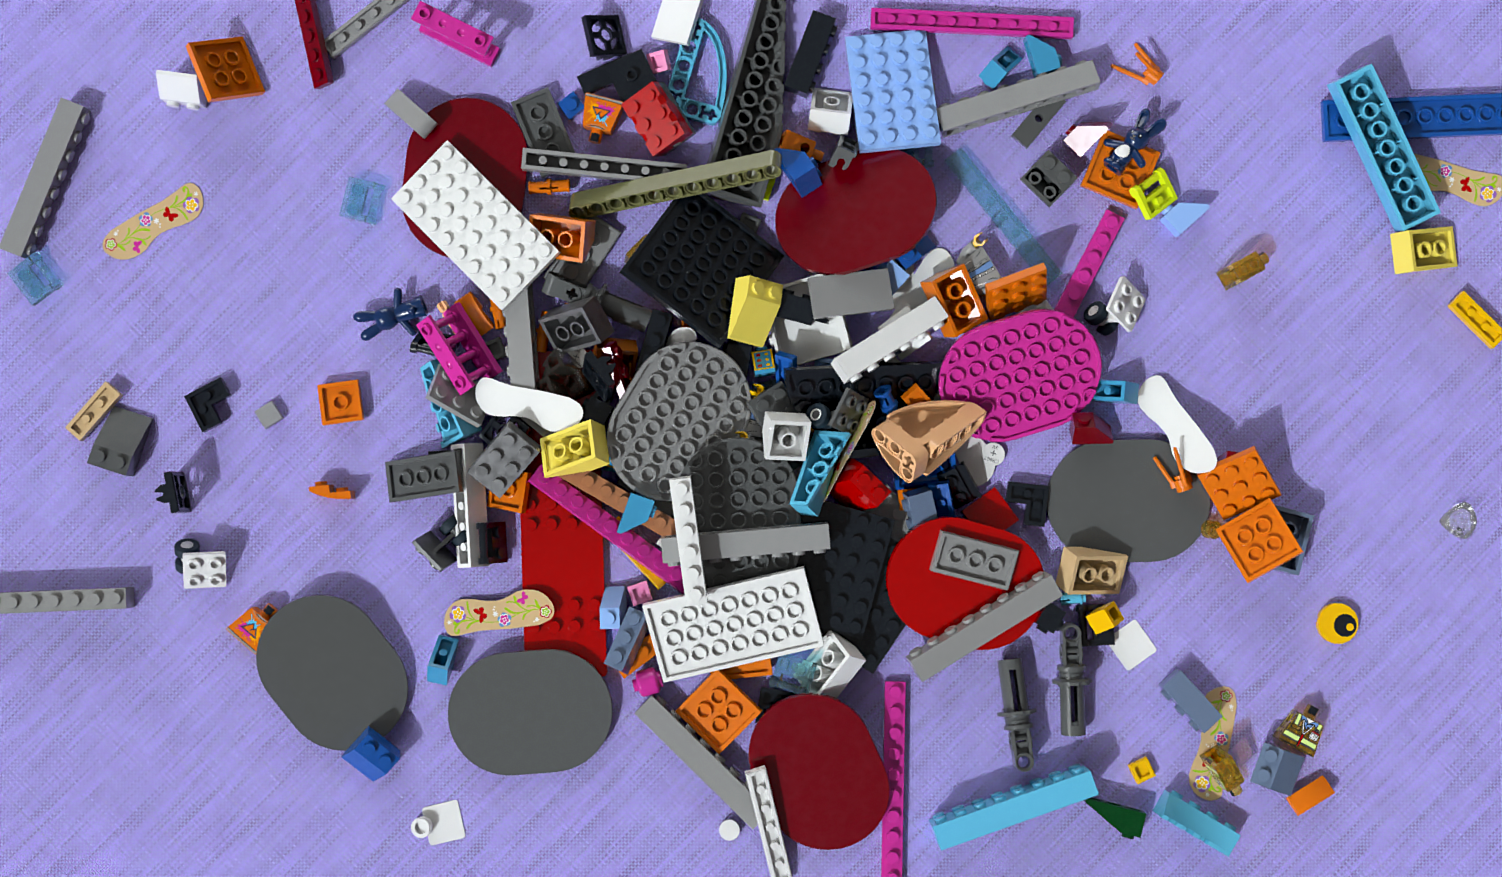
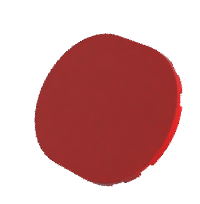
[886,516,1044,650]

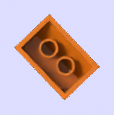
[529,213,596,263]
[920,264,988,337]

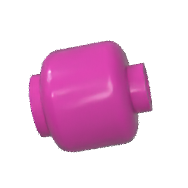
[632,667,664,697]

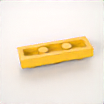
[1447,291,1502,349]

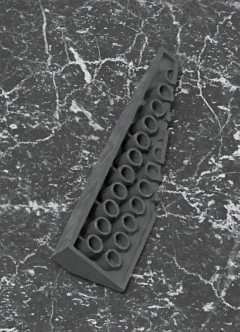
[705,0,786,208]

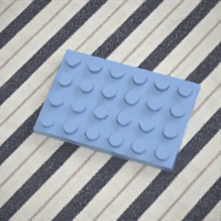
[845,30,941,153]

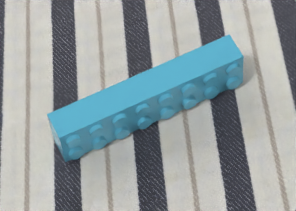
[1327,64,1441,232]
[929,764,1099,851]

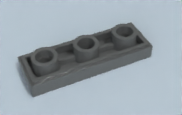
[1011,100,1066,149]

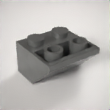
[1020,150,1078,207]

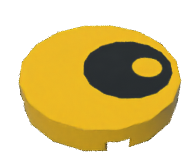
[1316,603,1358,644]

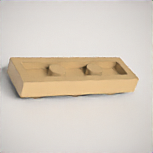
[65,381,123,441]

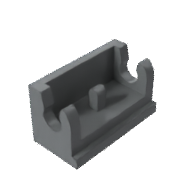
[828,134,858,170]

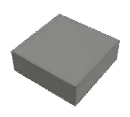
[254,401,284,429]

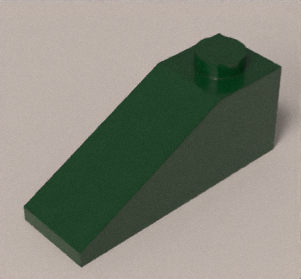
[1083,797,1146,839]

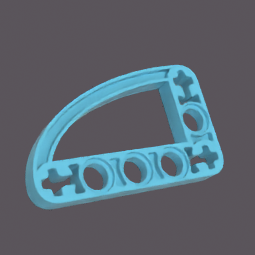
[668,18,727,126]

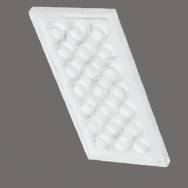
[391,140,561,312]
[642,566,824,683]

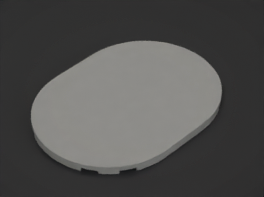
[607,342,751,501]

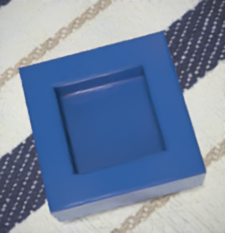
[557,91,584,121]

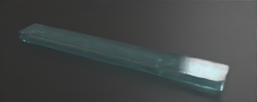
[945,148,1063,286]

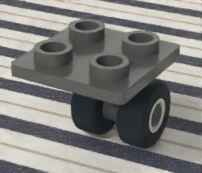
[806,387,869,436]
[412,514,467,572]

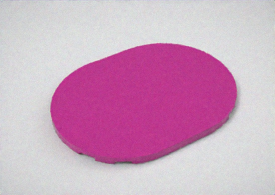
[938,309,1102,442]

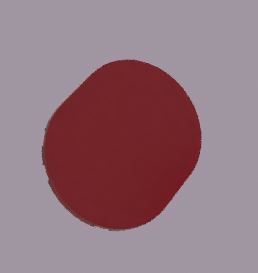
[403,98,528,258]
[775,150,937,275]
[749,693,889,850]

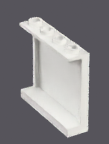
[768,274,853,365]

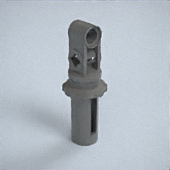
[541,271,652,332]
[1052,622,1092,736]
[997,658,1036,772]

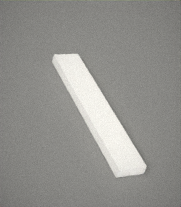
[745,765,792,877]

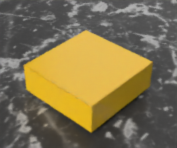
[1127,756,1156,784]

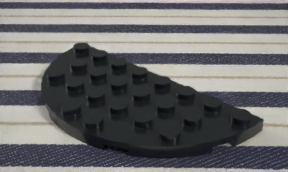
[784,360,943,444]

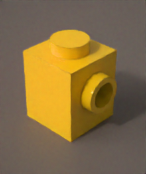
[1086,601,1124,634]

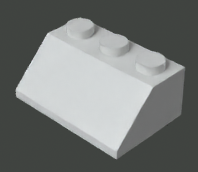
[795,631,866,698]

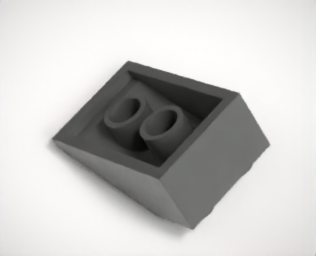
[87,406,154,476]

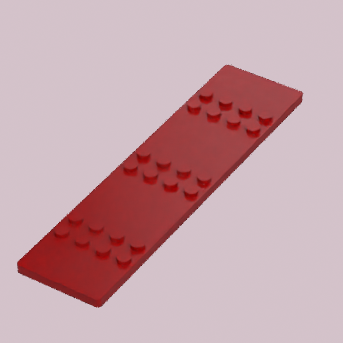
[518,350,608,677]

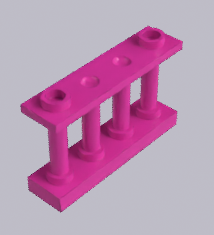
[411,1,501,68]
[416,302,503,396]

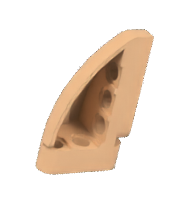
[871,400,987,483]

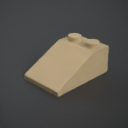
[1056,547,1128,595]

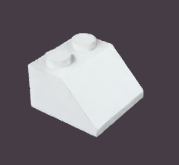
[156,70,207,110]
[808,88,852,135]
[762,411,812,461]

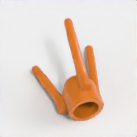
[1111,43,1164,86]
[1153,447,1193,493]

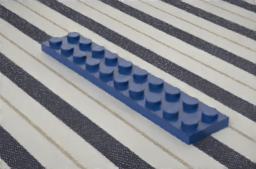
[1320,93,1502,142]

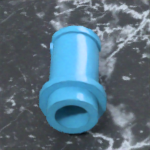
[1060,592,1086,606]

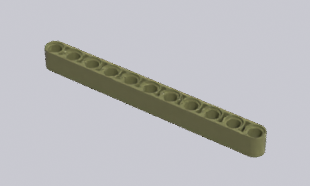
[568,150,782,219]

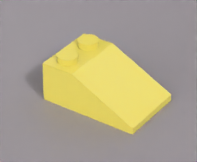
[1390,226,1458,274]
[727,275,783,347]
[540,419,610,478]

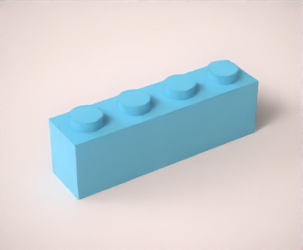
[420,359,482,449]
[789,430,851,517]
[1152,789,1241,857]

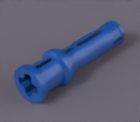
[874,385,898,415]

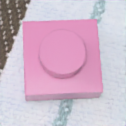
[646,49,672,74]
[627,580,653,607]

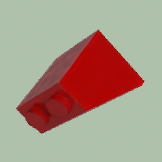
[830,458,892,511]

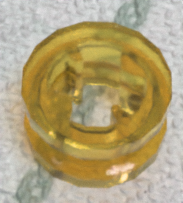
[1201,520,1221,539]

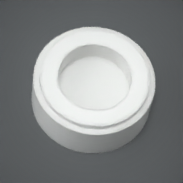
[411,816,433,838]
[719,819,740,841]

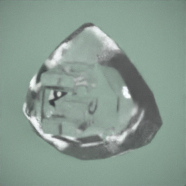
[1439,502,1477,539]

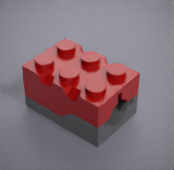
[621,81,696,156]

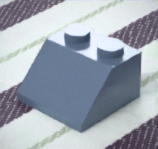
[1250,742,1305,796]

